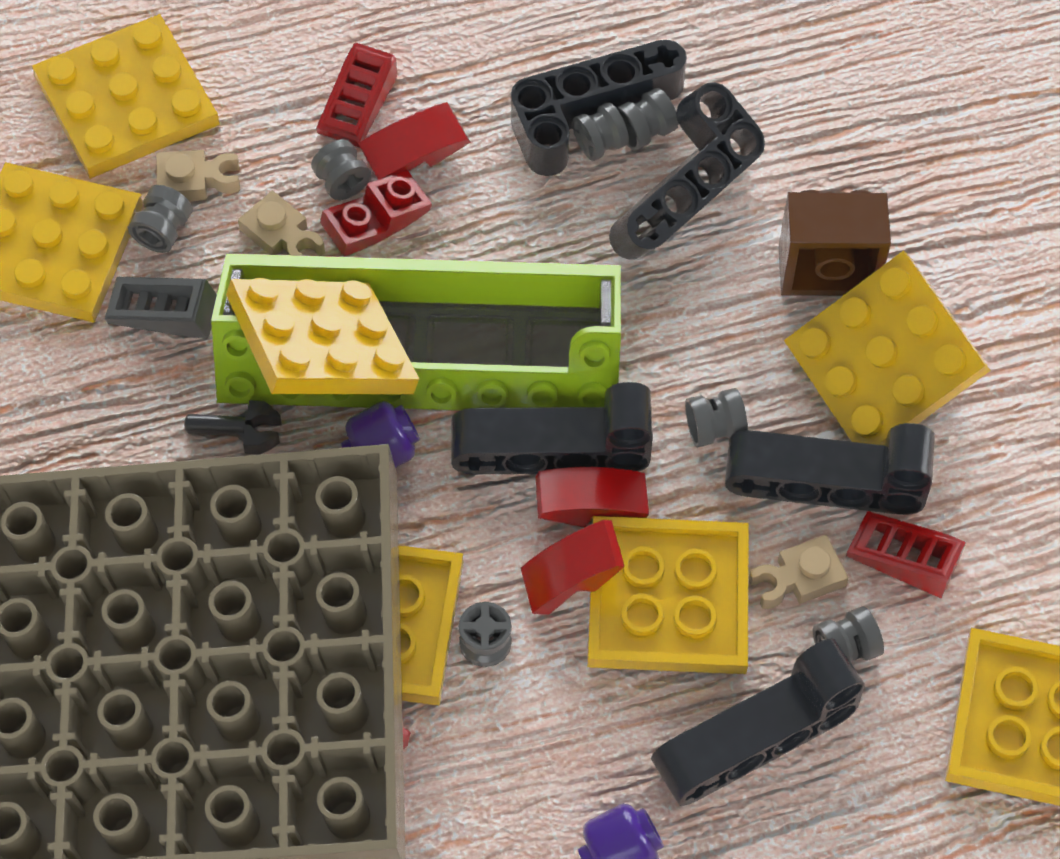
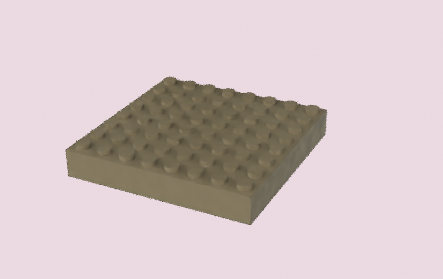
[0,444,406,859]

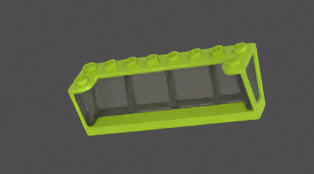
[211,254,621,410]

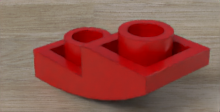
[358,102,471,180]
[320,170,432,257]
[535,467,649,527]
[520,519,625,615]

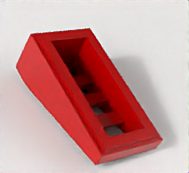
[316,42,397,148]
[846,511,966,599]

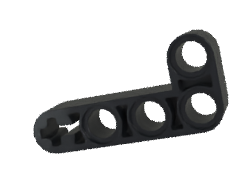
[511,40,687,176]
[609,82,765,260]
[451,382,653,475]
[725,423,935,515]
[651,638,865,806]

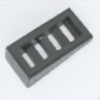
[105,277,217,338]

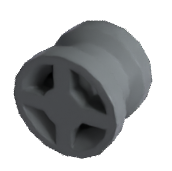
[572,102,629,161]
[311,139,371,200]
[458,602,512,667]

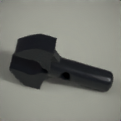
[184,400,282,455]

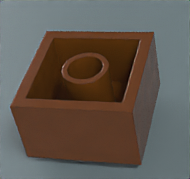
[778,190,891,296]

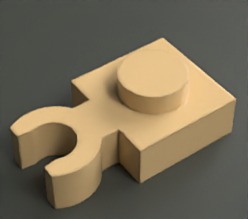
[156,150,240,201]
[238,190,325,256]
[749,535,849,609]

